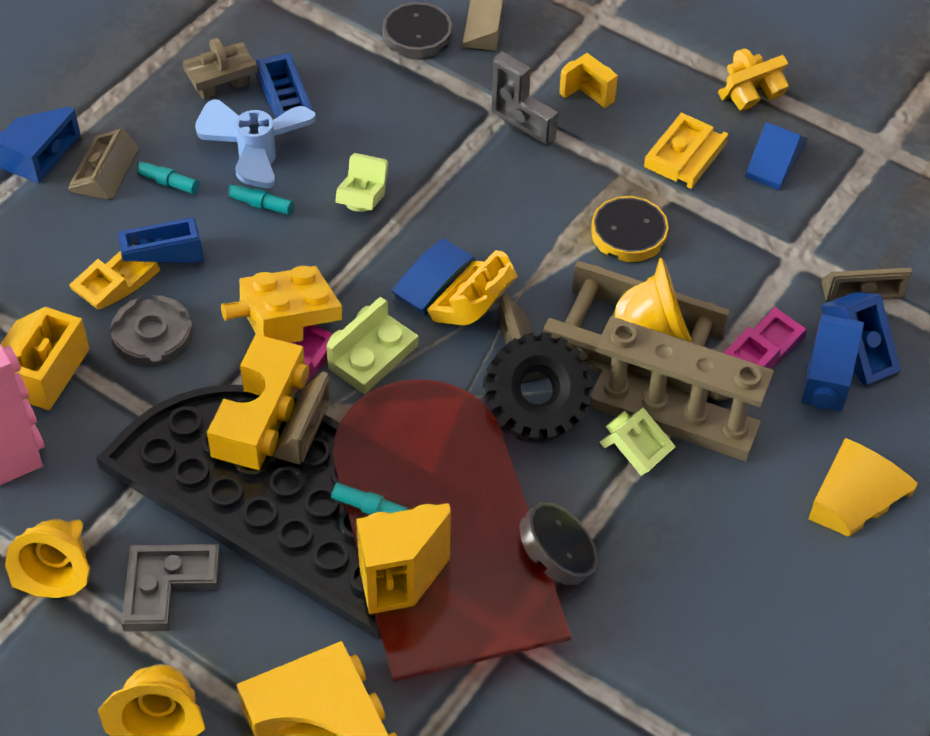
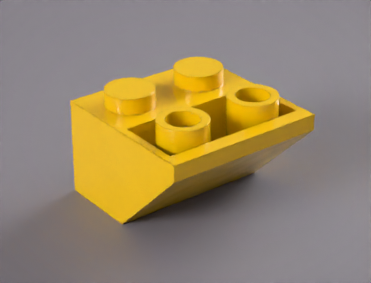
[1,307,90,411]
[356,503,451,614]

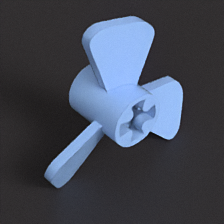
[195,99,316,188]

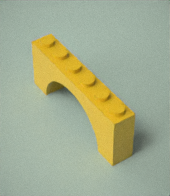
[237,641,397,736]

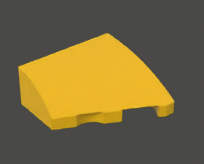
[808,438,918,537]

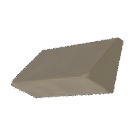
[462,0,505,51]
[68,129,138,199]
[821,267,912,302]
[498,294,547,383]
[272,372,331,465]

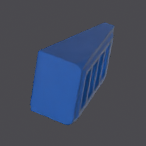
[255,53,314,118]
[117,217,204,263]

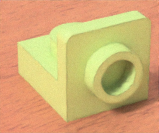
[599,407,676,476]

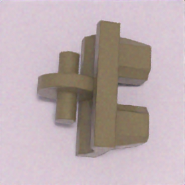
[183,38,258,99]

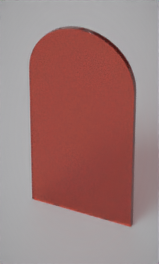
[333,379,571,682]

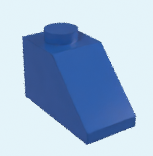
[0,106,81,183]
[821,292,901,385]
[801,314,864,411]

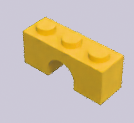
[207,334,309,470]

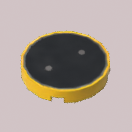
[591,196,669,262]

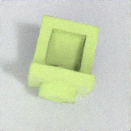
[335,153,388,212]

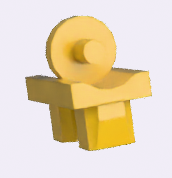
[718,48,789,112]

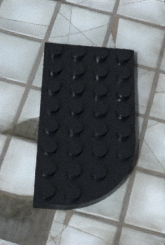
[96,385,480,640]

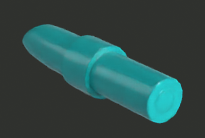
[137,161,200,195]
[228,184,294,215]
[331,482,408,515]

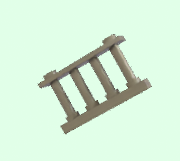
[543,260,730,396]
[588,316,774,462]

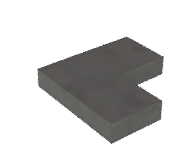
[491,51,558,145]
[121,544,220,632]

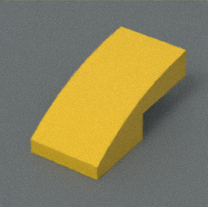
[69,244,161,310]

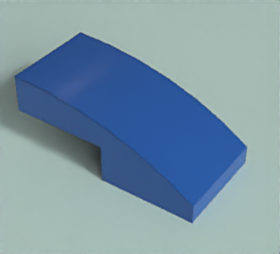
[391,238,475,316]

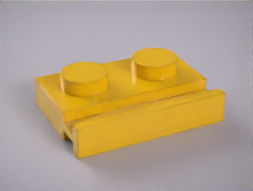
[644,112,728,189]

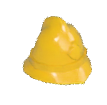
[615,258,693,343]
[5,519,90,598]
[98,664,205,736]

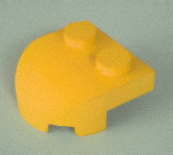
[427,250,518,325]

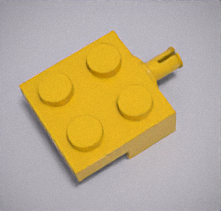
[221,266,342,343]

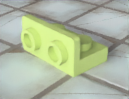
[326,297,419,395]

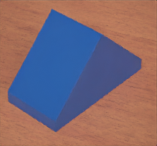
[745,122,808,190]

